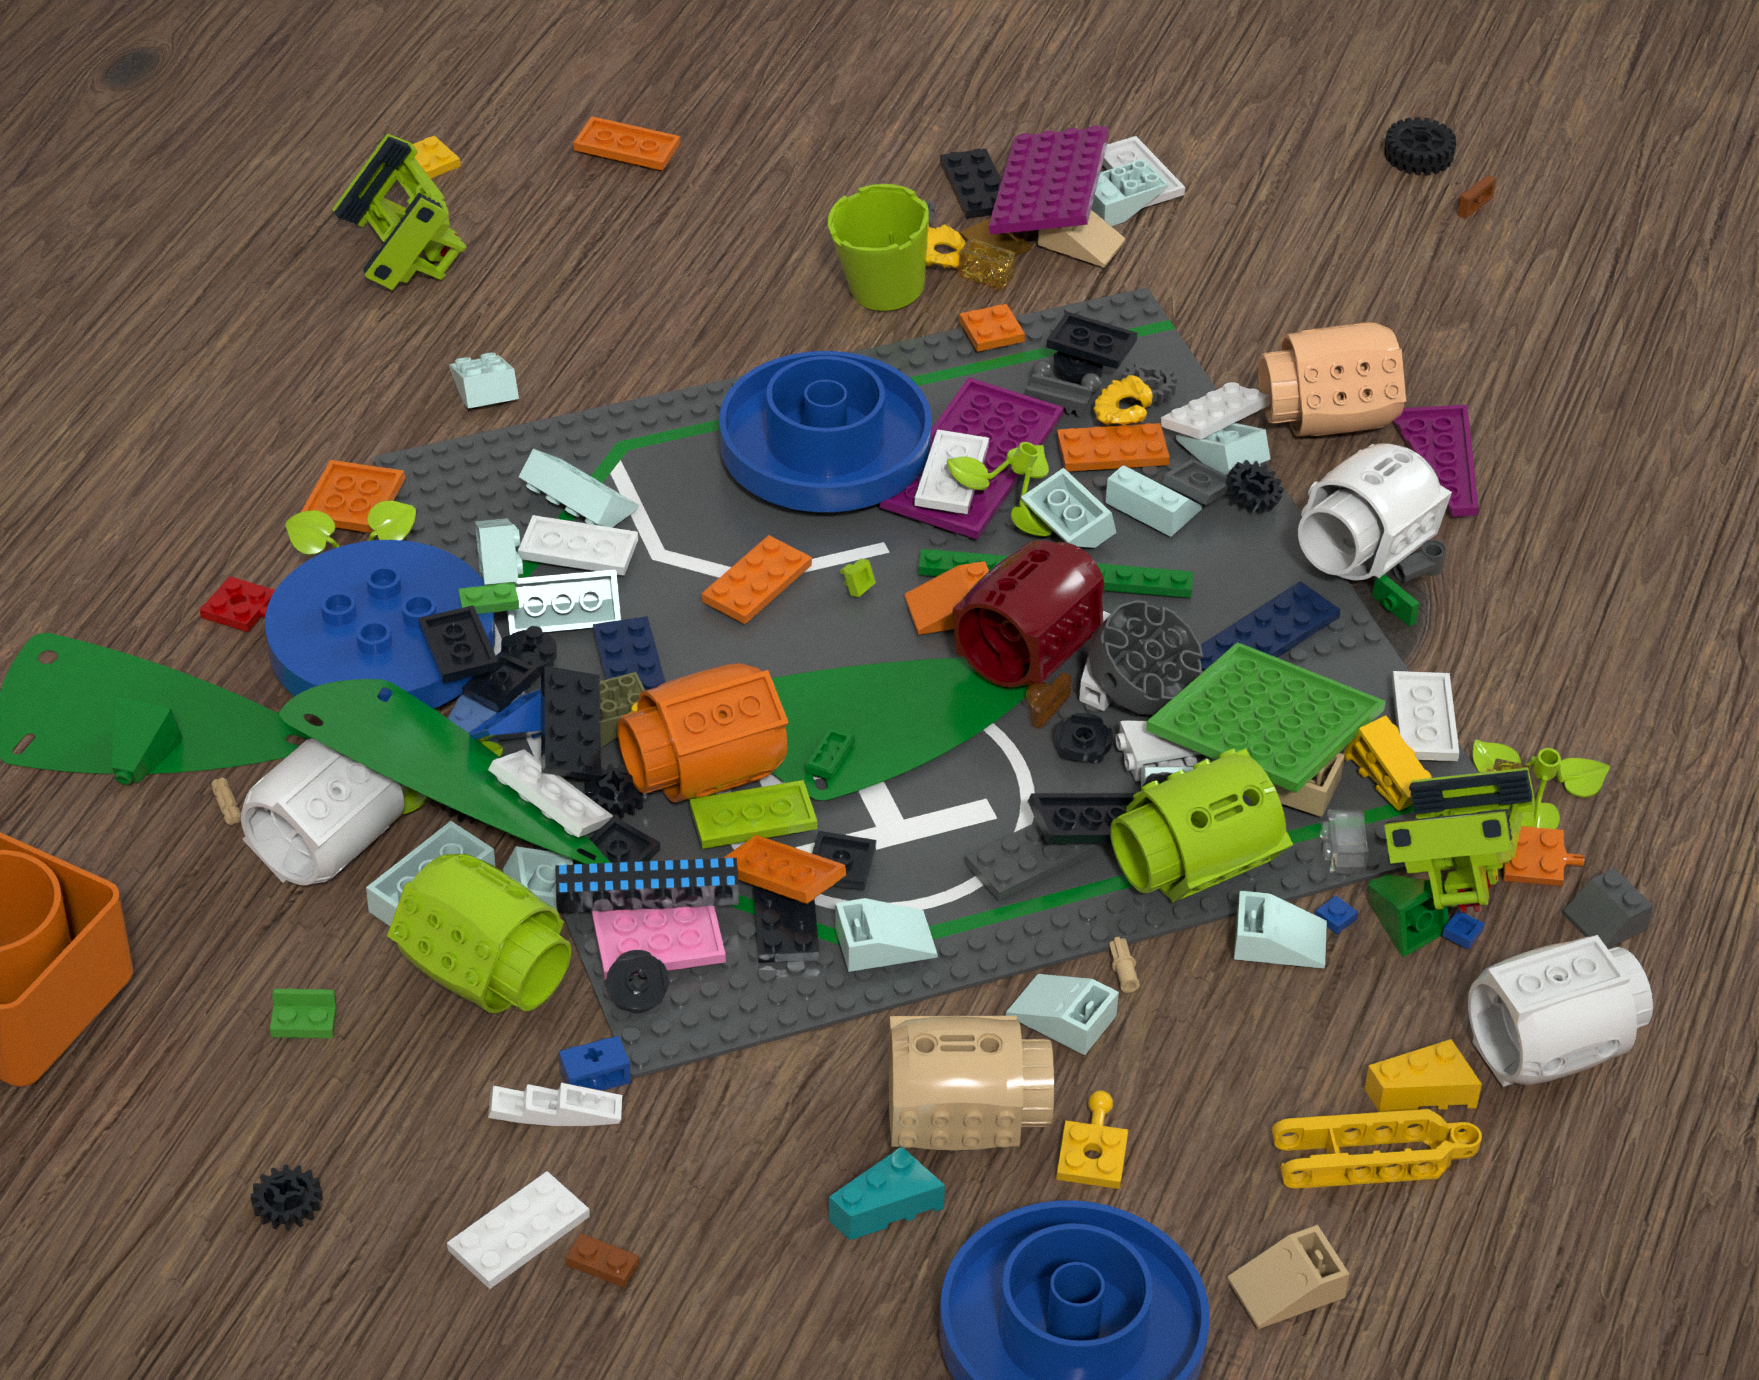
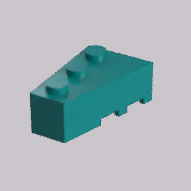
[828,1146,945,1240]

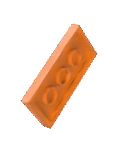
[573,116,680,170]
[1057,423,1170,472]
[701,535,812,624]
[724,835,846,903]

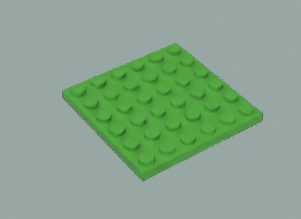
[1146,642,1385,793]

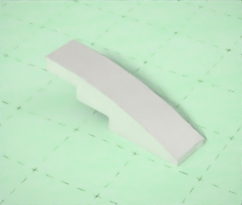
[488,1083,622,1126]

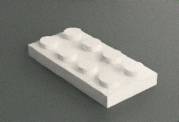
[1102,136,1185,208]
[1161,382,1270,440]
[915,429,989,514]
[518,515,638,576]
[1392,671,1459,761]
[488,749,613,838]
[447,1171,590,1289]

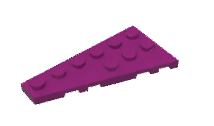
[1393,405,1479,517]

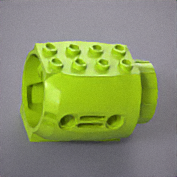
[1110,748,1293,903]
[387,854,572,1013]

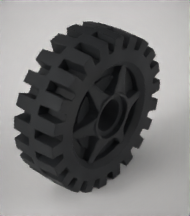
[1384,117,1456,176]

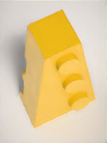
[1343,715,1432,811]
[1364,1039,1482,1112]

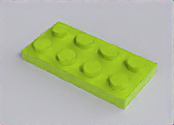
[689,780,817,849]

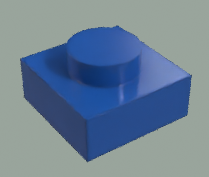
[1315,896,1358,934]
[1442,910,1485,949]

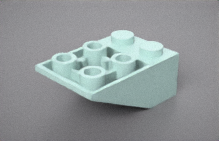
[1091,158,1168,226]
[449,353,519,409]
[1234,891,1327,969]
[835,898,938,972]
[1006,974,1119,1055]

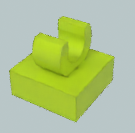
[840,558,876,597]

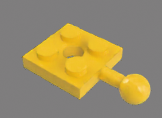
[1056,1090,1128,1189]

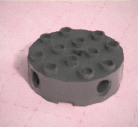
[1088,600,1203,715]

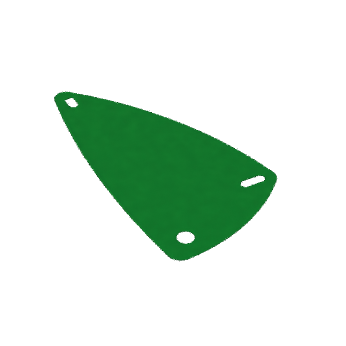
[0,633,311,774]
[772,657,1039,801]
[279,679,610,864]

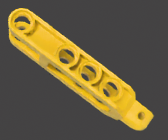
[1271,1109,1482,1189]

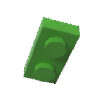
[458,582,519,614]

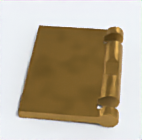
[960,217,1032,266]

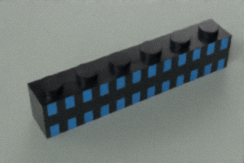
[555,858,739,913]

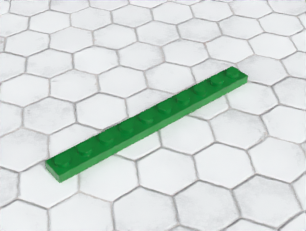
[918,549,1193,598]

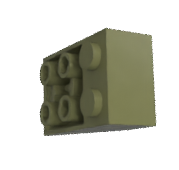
[600,672,645,748]

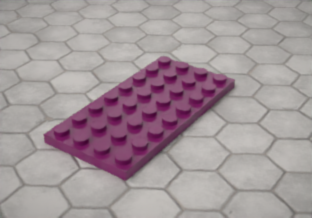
[989,125,1109,234]
[880,377,1064,540]

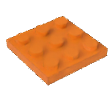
[301,460,406,533]

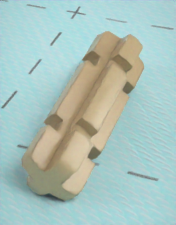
[211,777,241,825]

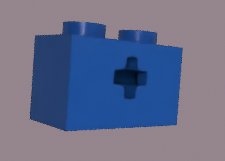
[559,1036,631,1091]

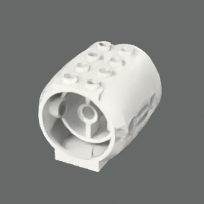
[1298,444,1452,580]
[241,738,405,885]
[1468,935,1653,1087]

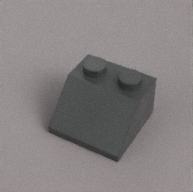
[1563,868,1653,949]

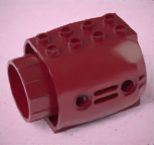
[952,540,1104,687]

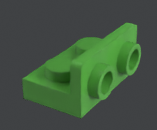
[270,988,337,1038]

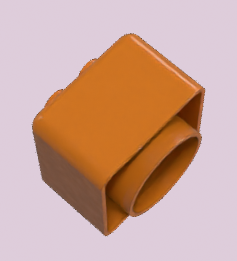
[0,832,133,1087]

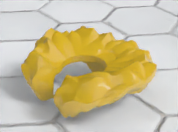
[926,224,966,269]
[1093,375,1153,426]

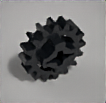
[1226,460,1284,513]
[584,764,648,818]
[251,1165,323,1230]

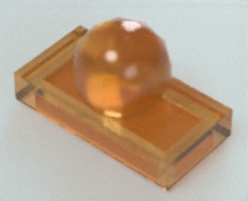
[1026,672,1072,729]

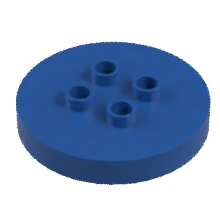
[719,351,932,512]
[265,540,495,709]
[939,1200,1210,1380]

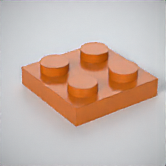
[959,304,1025,352]

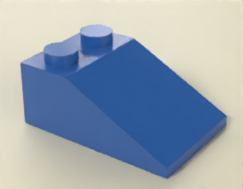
[469,689,541,742]

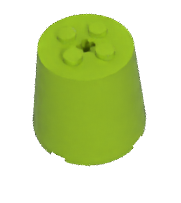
[828,184,929,311]

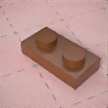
[1458,175,1496,219]
[565,1233,639,1288]

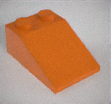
[904,561,989,635]

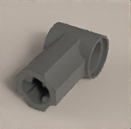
[1392,540,1446,583]

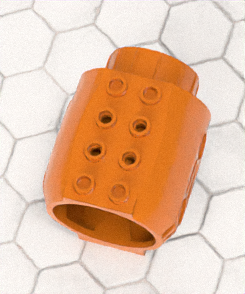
[617,663,789,803]

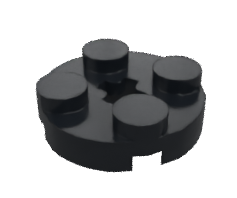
[1053,352,1104,384]
[501,626,557,674]
[1055,713,1113,763]
[606,950,669,1013]

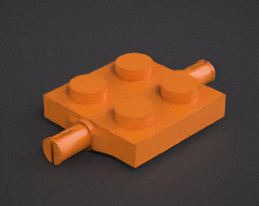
[1503,826,1584,886]

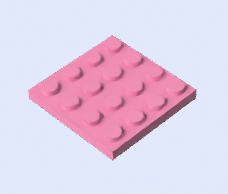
[591,906,726,980]

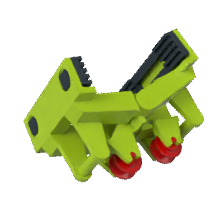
[332,133,467,290]
[1384,768,1535,913]

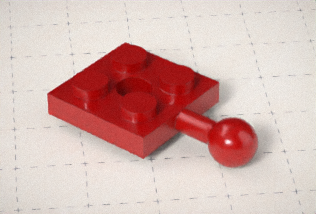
[200,576,275,632]

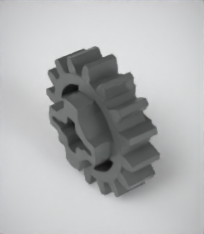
[1121,361,1177,406]

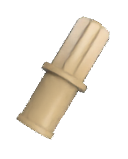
[1109,937,1140,993]

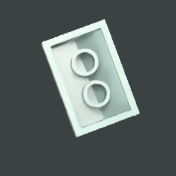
[1105,465,1202,537]
[1021,468,1117,548]

